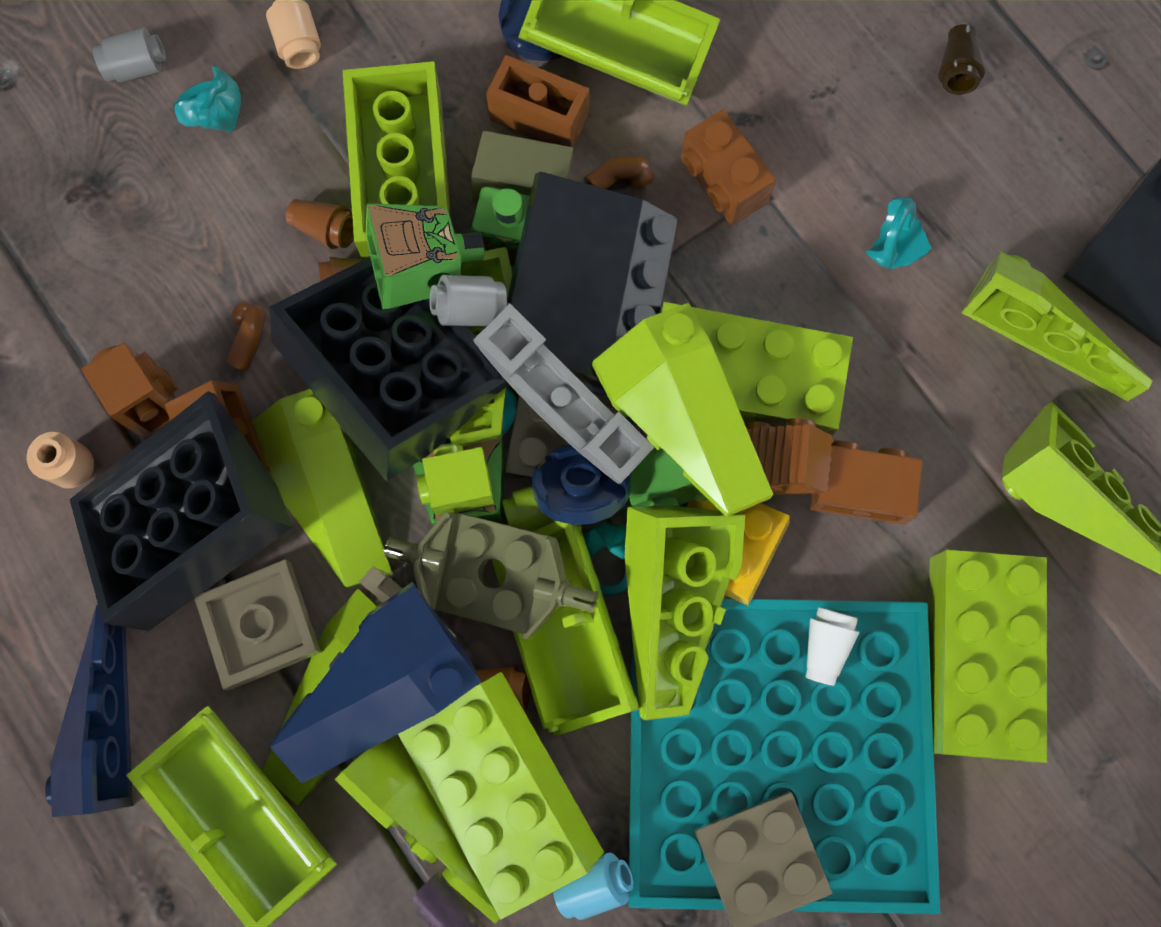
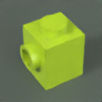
[417,445,495,516]

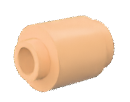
[266,0,321,69]
[27,432,94,488]

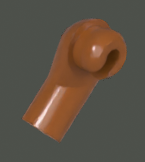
[584,156,654,189]
[226,302,266,371]

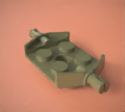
[384,512,598,639]

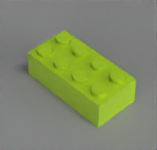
[342,61,453,260]
[662,302,853,436]
[928,550,1047,763]
[398,672,604,920]

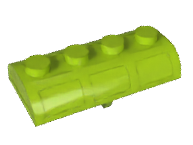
[518,0,720,106]
[491,521,640,737]
[126,705,338,927]

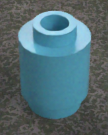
[553,853,633,920]

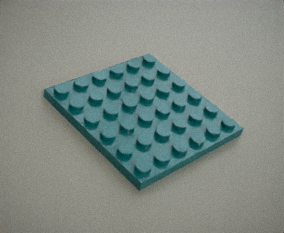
[628,599,940,914]

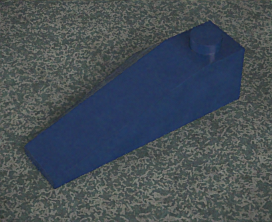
[270,582,481,783]
[45,605,133,817]

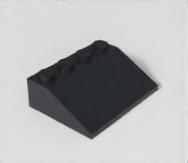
[1063,158,1161,347]
[507,171,678,395]
[269,257,509,481]
[69,391,293,631]

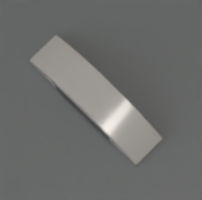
[473,304,654,484]

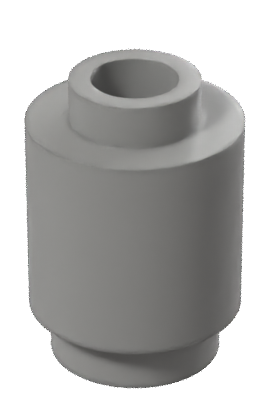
[93,27,167,83]
[430,275,507,326]

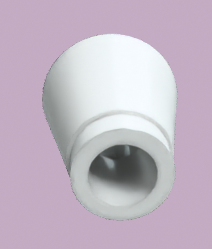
[805,607,860,686]

